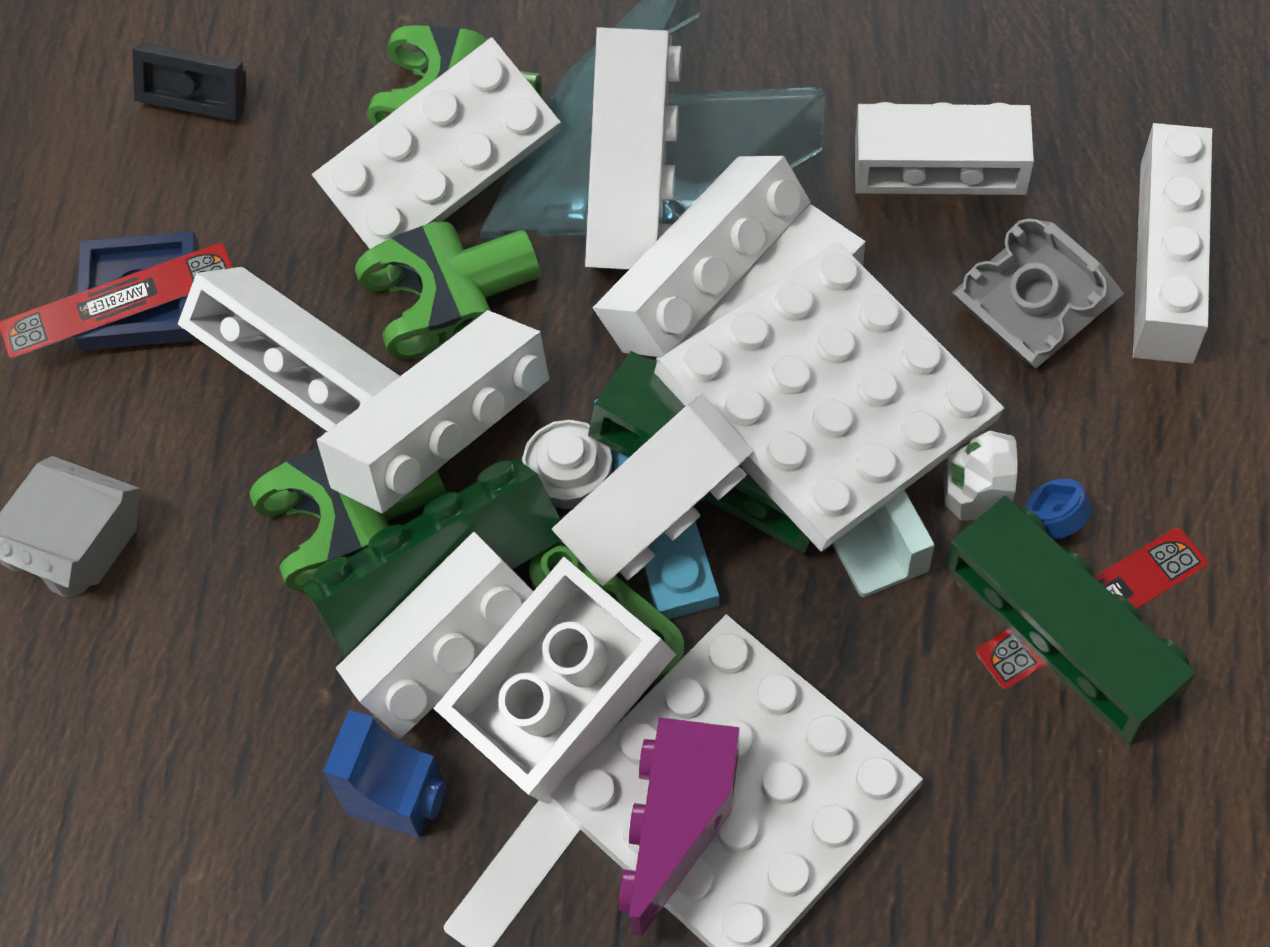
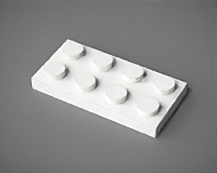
[312,37,563,266]

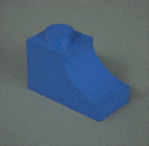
[323,710,446,837]

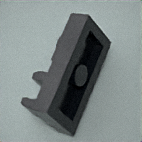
[132,42,246,121]

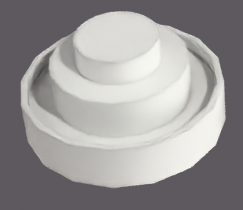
[522,420,613,509]

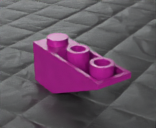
[618,717,740,936]

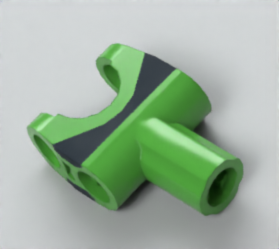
[367,25,542,126]
[355,222,541,360]
[250,447,446,591]

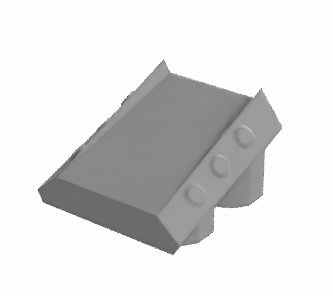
[952,218,1124,369]
[0,456,140,598]

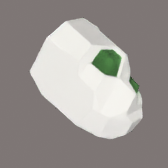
[943,431,1017,520]

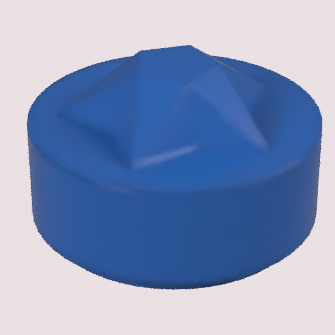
[1025,479,1092,539]

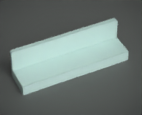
[832,490,934,597]

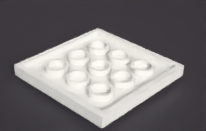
[654,241,1004,551]
[551,614,923,947]

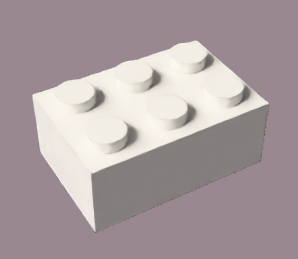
[433,557,676,805]

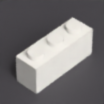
[855,102,1034,195]
[552,394,753,586]
[336,532,533,739]

